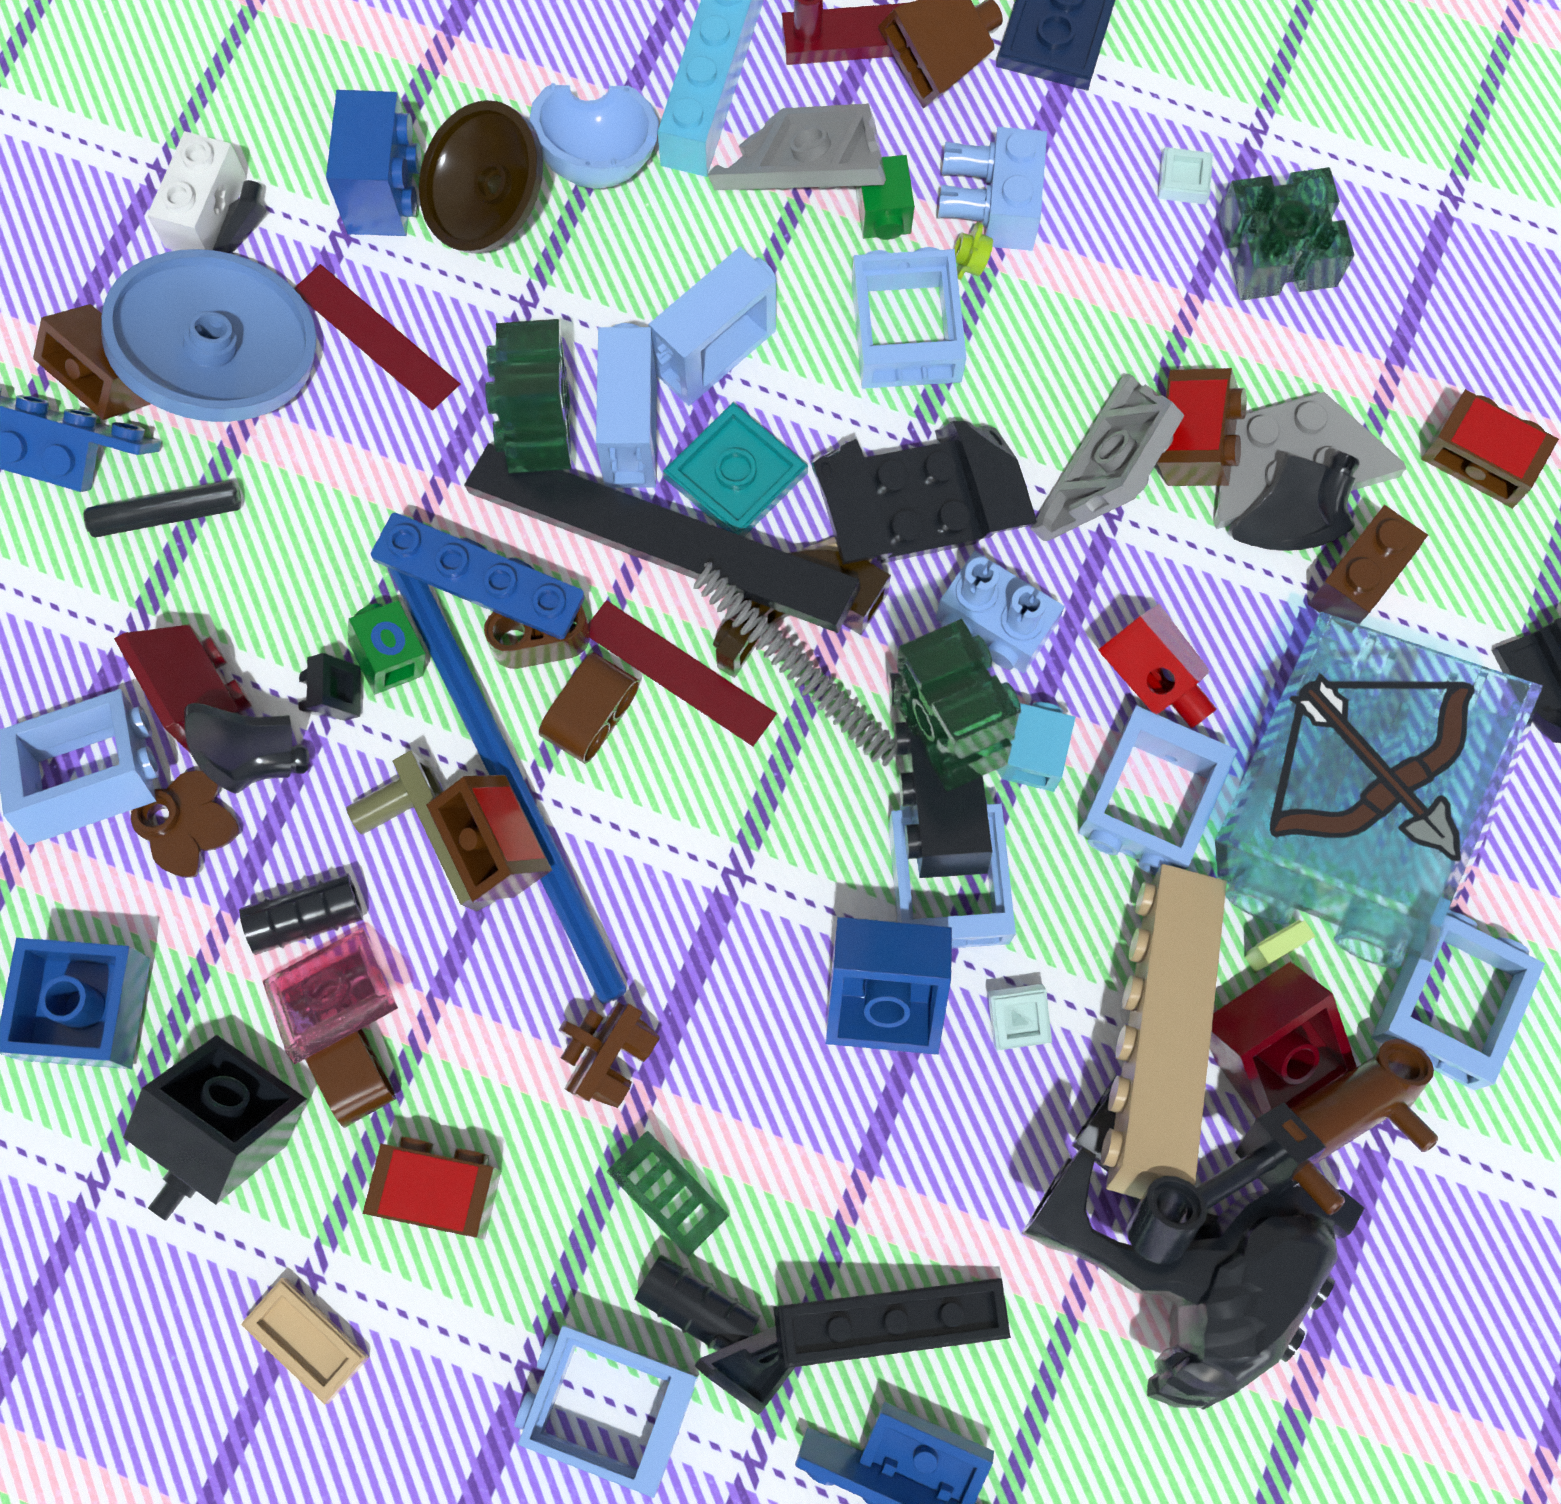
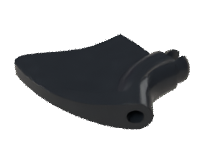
[1229,450,1360,551]
[184,703,309,794]

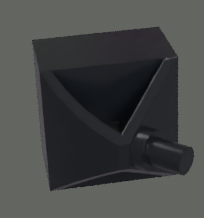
[123,1035,307,1221]

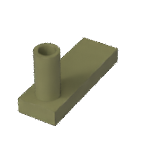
[346,750,496,912]

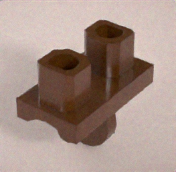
[558,1002,660,1108]

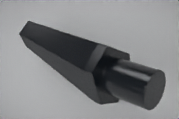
[213,180,267,253]

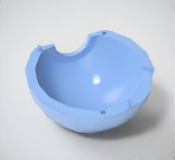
[529,83,659,189]

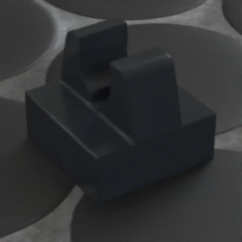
[298,653,361,721]

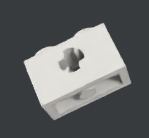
[147,131,247,251]

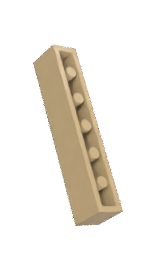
[1101,864,1227,1199]

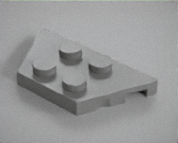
[708,103,886,190]
[1030,374,1185,541]
[1214,392,1406,530]

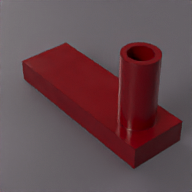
[782,0,906,65]

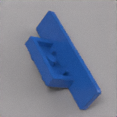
[0,388,161,492]
[370,513,585,639]
[795,1401,994,1504]

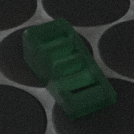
[607,1131,729,1258]

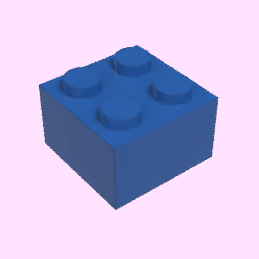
[326,90,421,236]
[825,917,952,1055]
[0,937,151,1069]

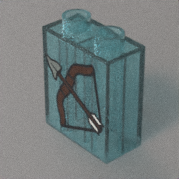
[1215,612,1543,968]

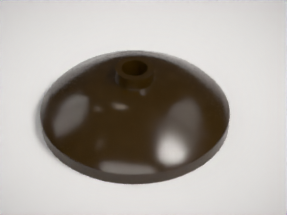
[419,100,543,254]

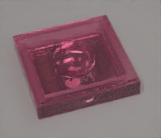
[262,927,398,1065]

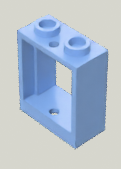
[648,247,776,406]
[852,247,967,389]
[596,323,657,488]
[0,689,159,846]
[1078,705,1238,876]
[888,800,1016,949]
[1371,911,1545,1091]
[514,1325,699,1498]

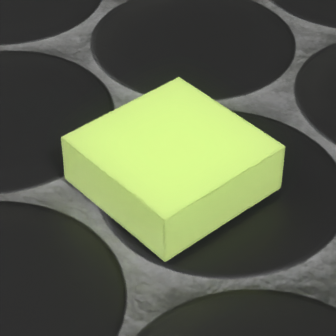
[1245,919,1316,973]

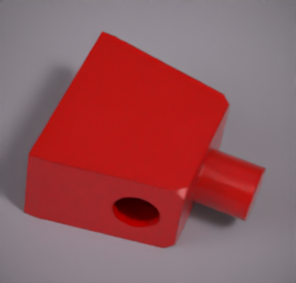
[1098,604,1217,729]

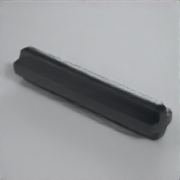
[83,480,242,538]

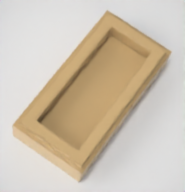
[240,1278,369,1405]

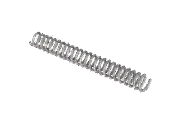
[693,562,896,767]

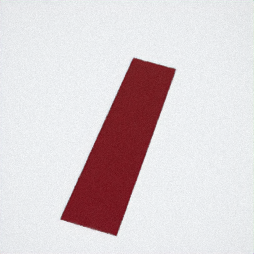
[294,264,461,411]
[588,600,777,747]

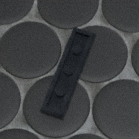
[773,1278,1011,1369]

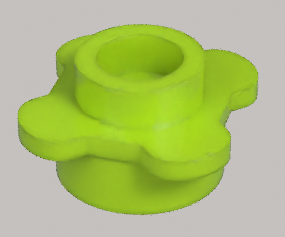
[953,222,993,280]

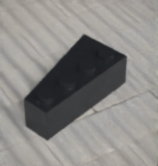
[888,647,993,878]

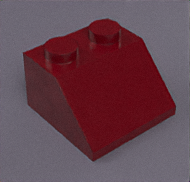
[114,624,252,754]
[1210,961,1357,1118]

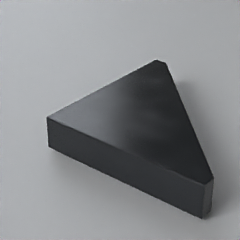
[694,1326,795,1415]

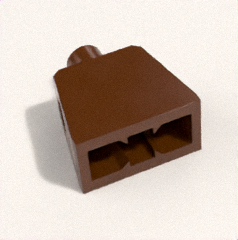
[878,0,1003,109]

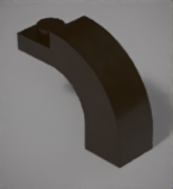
[713,550,891,678]

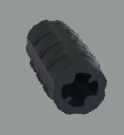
[239,873,364,955]
[634,1254,761,1351]

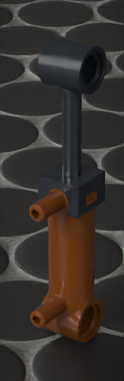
[1126,1039,1438,1264]

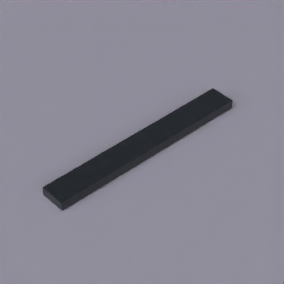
[464,443,861,633]

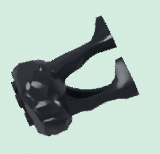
[1021,1073,1365,1410]

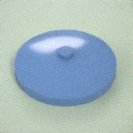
[101,249,316,422]

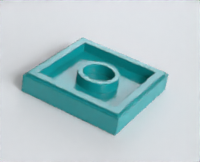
[663,402,808,537]

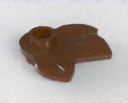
[131,770,240,878]

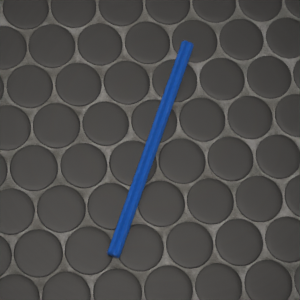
[388,568,626,1004]

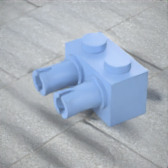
[938,127,1047,251]
[936,550,1065,674]

